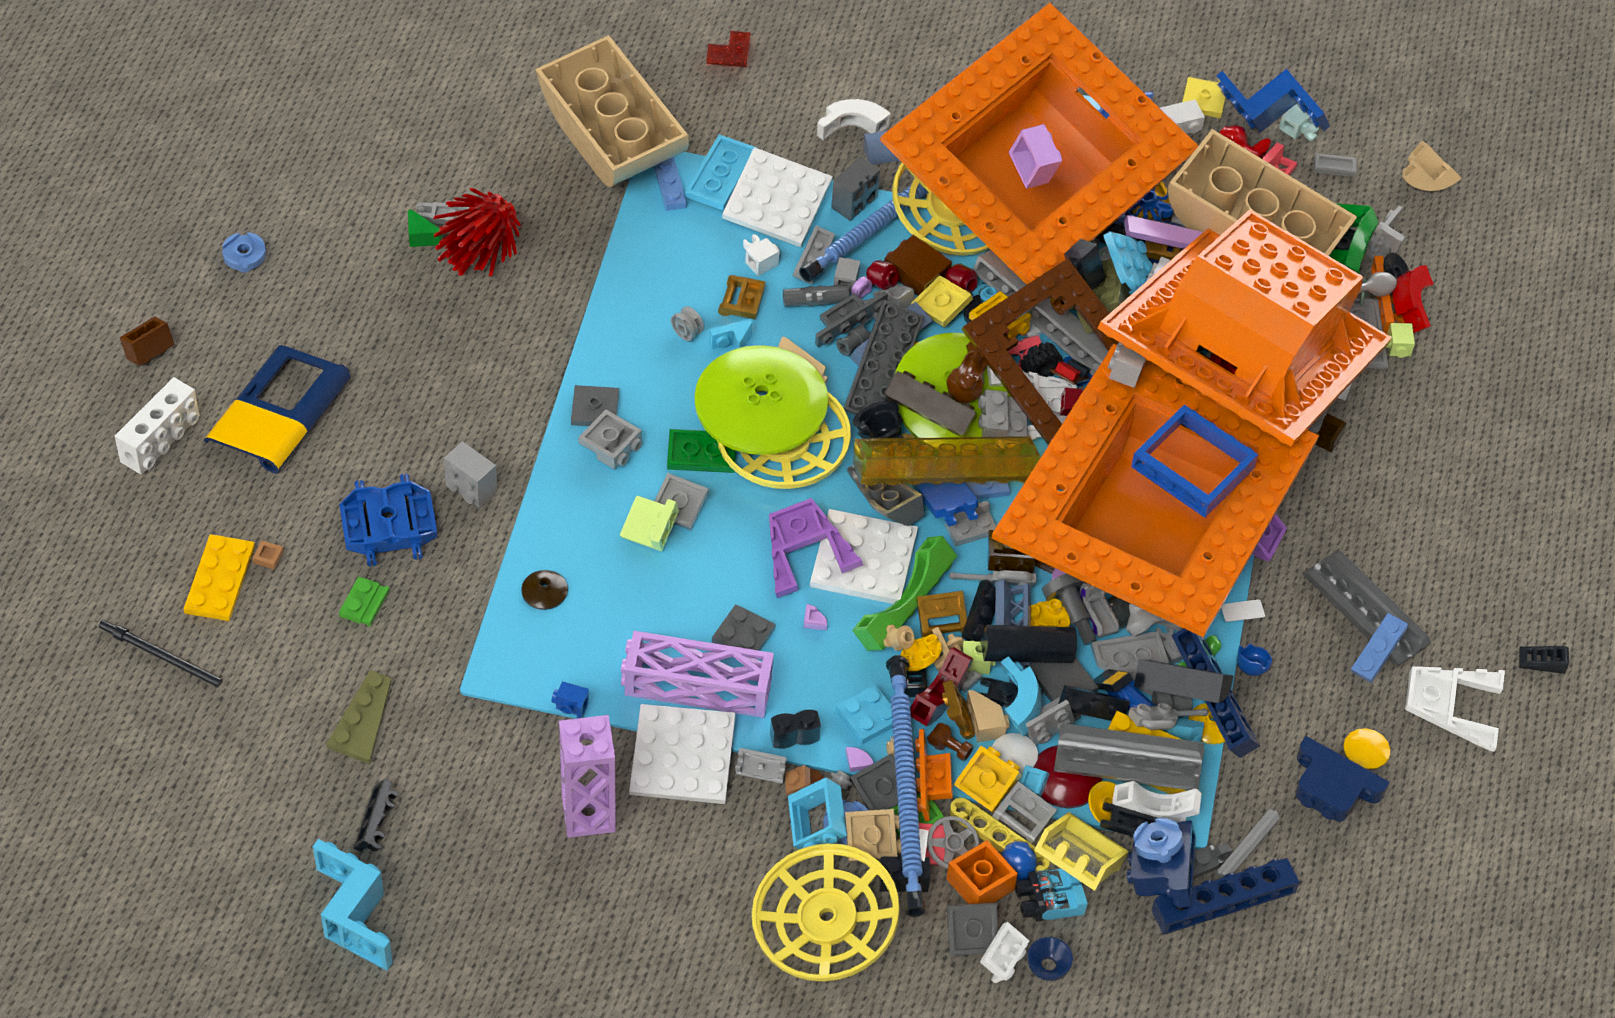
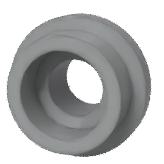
[830,770,853,791]

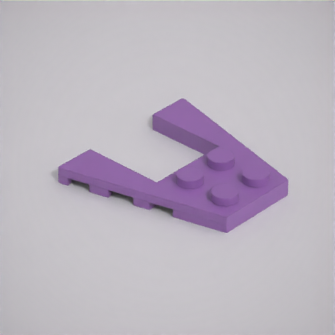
[769,498,863,598]

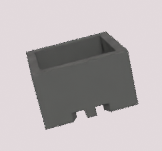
[831,157,880,221]

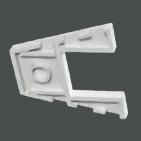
[987,366,1077,450]
[1405,666,1505,752]

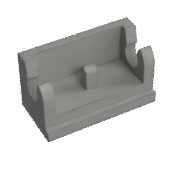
[735,748,787,784]

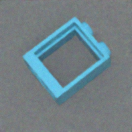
[788,777,847,849]

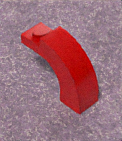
[1393,265,1434,334]

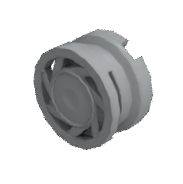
[671,306,704,341]

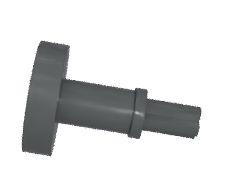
[1042,573,1097,646]

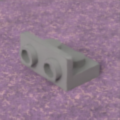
[945,501,996,547]

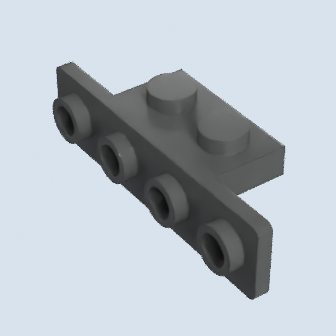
[815,291,888,348]

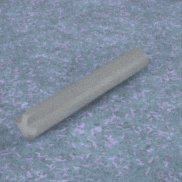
[1216,809,1280,879]

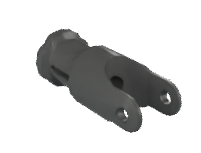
[836,317,873,356]

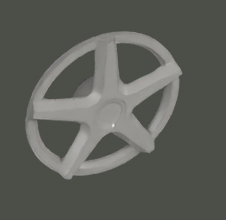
[927,816,979,869]

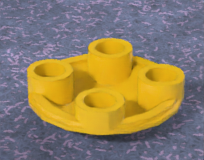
[1031,599,1071,627]
[900,634,942,671]
[1343,728,1390,769]

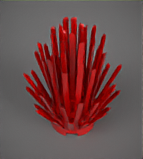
[433,188,521,277]

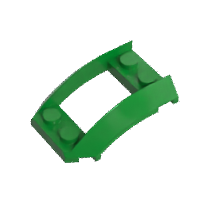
[1329,203,1379,274]

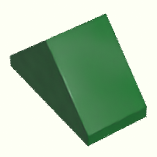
[407,209,443,247]

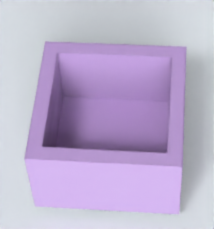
[1008,124,1062,189]

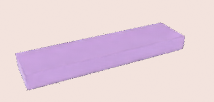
[1124,215,1203,249]

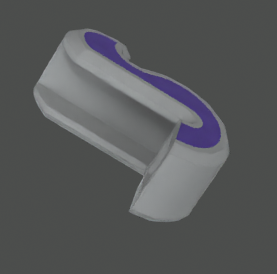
[1080,583,1119,638]

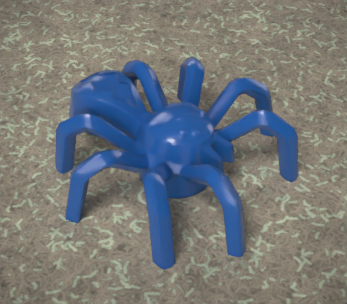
[1126,185,1173,221]

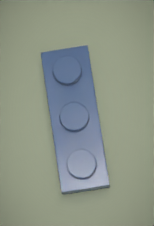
[654,157,686,211]
[1351,613,1408,683]

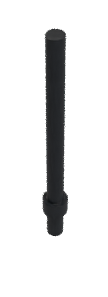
[99,620,223,687]

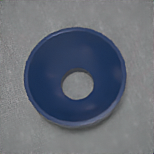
[1027,937,1073,981]

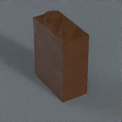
[884,234,952,296]

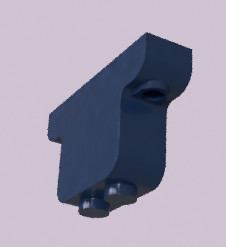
[1295,736,1390,822]
[1127,820,1196,907]

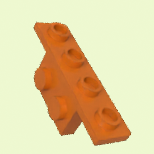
[915,729,953,821]

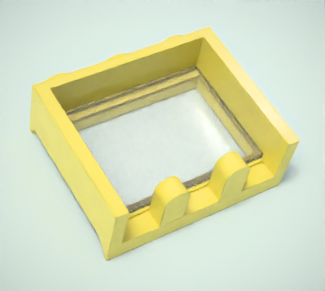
[1034,812,1129,891]

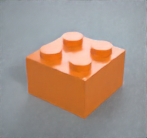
[946,840,1018,904]

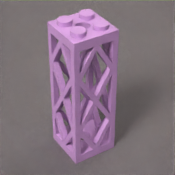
[621,631,774,718]
[559,715,616,838]

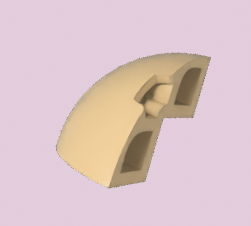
[1402,140,1461,191]

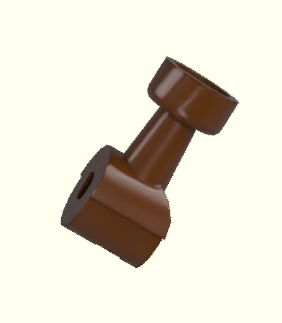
[927,723,974,762]

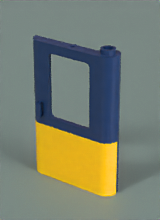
[204,345,351,474]

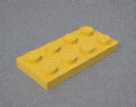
[183,534,255,621]

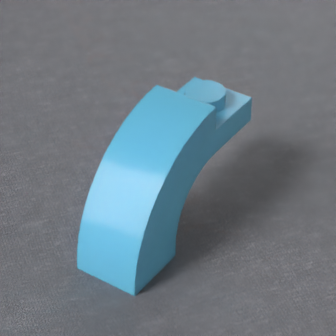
[1001,657,1042,736]

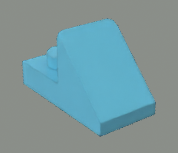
[709,319,752,349]

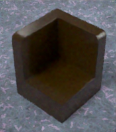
[1315,413,1347,453]

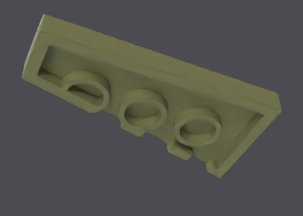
[326,670,392,764]

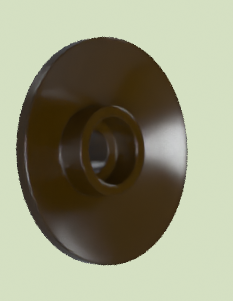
[521,570,568,610]

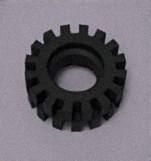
[1020,342,1063,377]

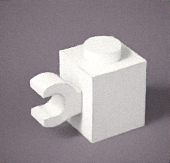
[743,234,780,276]

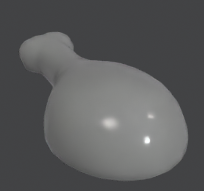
[1359,272,1397,297]

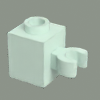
[1279,104,1319,141]

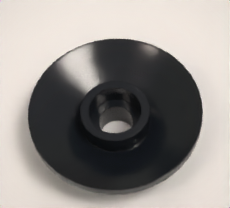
[1383,253,1409,279]

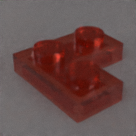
[706,31,751,68]

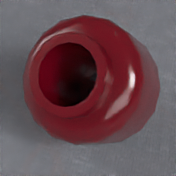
[866,260,899,290]
[946,264,978,293]

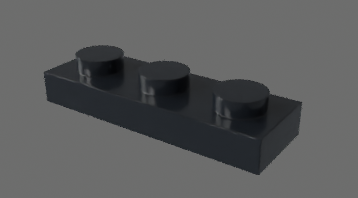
[962,579,996,642]
[1058,685,1130,721]

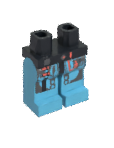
[1015,869,1088,922]

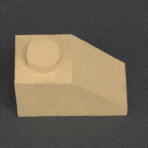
[966,690,1009,743]

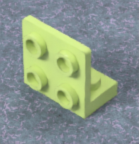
[620,496,679,552]

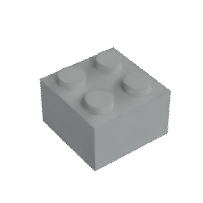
[444,441,498,507]

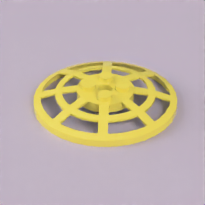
[892,163,990,256]
[717,390,851,489]
[752,843,900,981]

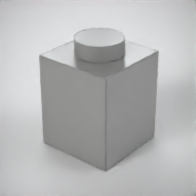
[834,257,860,293]

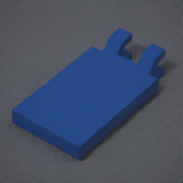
[912,468,978,526]

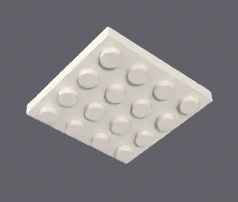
[722,147,832,248]
[810,509,918,604]
[629,704,735,804]

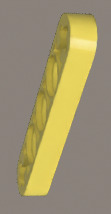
[950,798,1050,872]

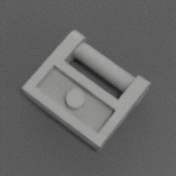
[992,782,1057,844]

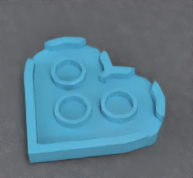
[1103,231,1153,295]

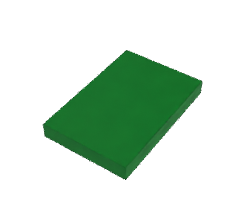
[667,429,735,473]

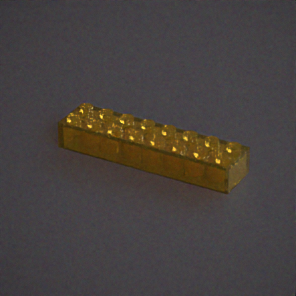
[853,436,1040,485]

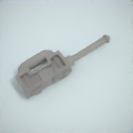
[949,570,1036,590]
[1128,703,1209,730]

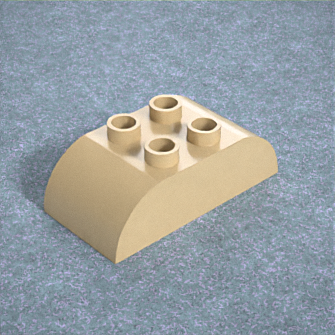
[535,35,689,187]
[1168,129,1357,256]

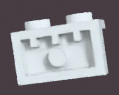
[980,922,1029,983]

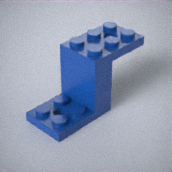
[1216,69,1330,132]

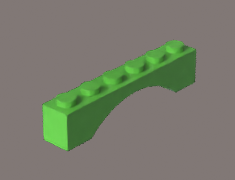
[852,536,957,651]

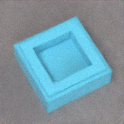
[1020,765,1049,796]

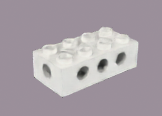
[115,377,200,475]

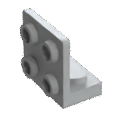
[1367,206,1405,259]
[1026,697,1075,745]

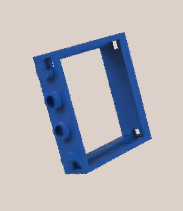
[1131,405,1258,518]

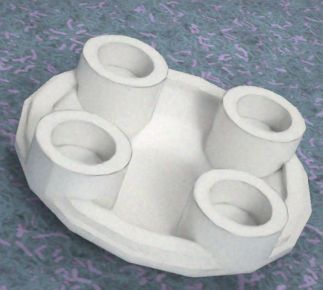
[992,733,1038,774]

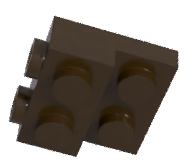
[987,530,1035,573]

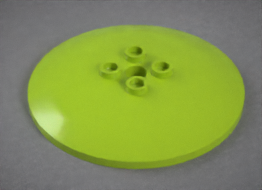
[894,333,1011,455]
[694,345,828,455]

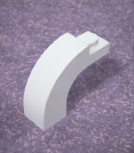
[817,99,891,140]
[1112,781,1202,823]

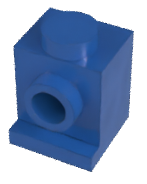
[551,681,589,719]

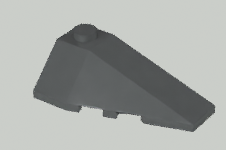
[847,459,924,526]

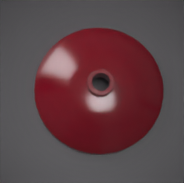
[1033,745,1102,809]

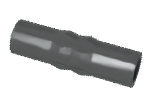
[783,284,849,307]

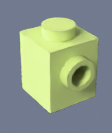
[1385,323,1415,358]
[962,641,995,675]

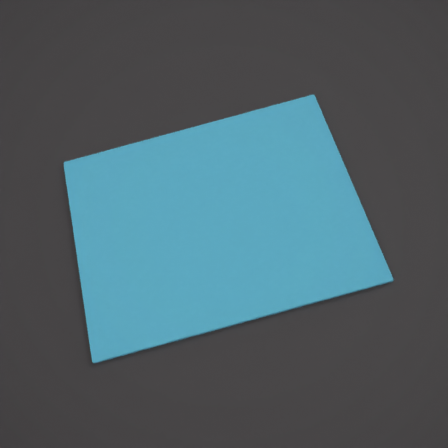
[460,152,1254,849]

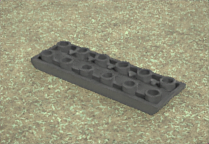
[843,299,924,415]
[1303,550,1431,667]
[1054,724,1204,790]

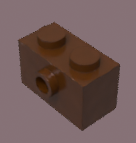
[119,316,175,366]

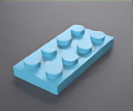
[685,135,757,210]

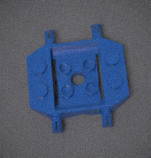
[339,473,438,567]

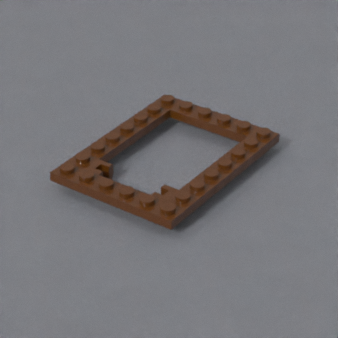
[961,258,1119,446]

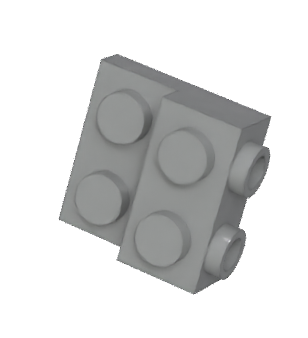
[978,389,1027,442]
[578,409,642,470]

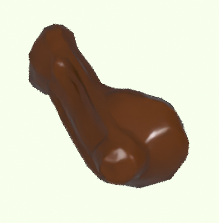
[946,342,988,403]

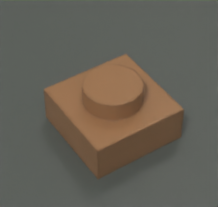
[252,541,284,570]
[785,765,811,795]

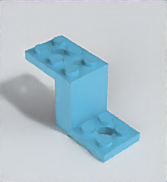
[313,839,393,971]

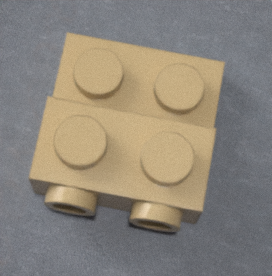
[845,809,901,862]

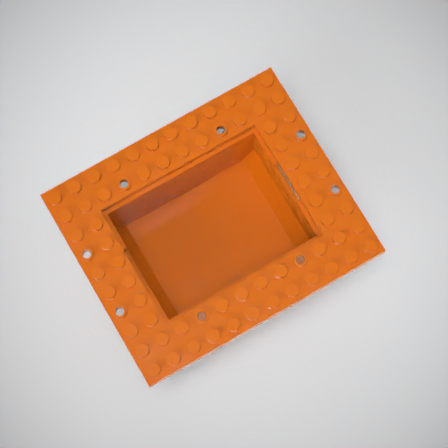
[880,3,1198,285]
[1097,210,1392,447]
[992,344,1319,638]

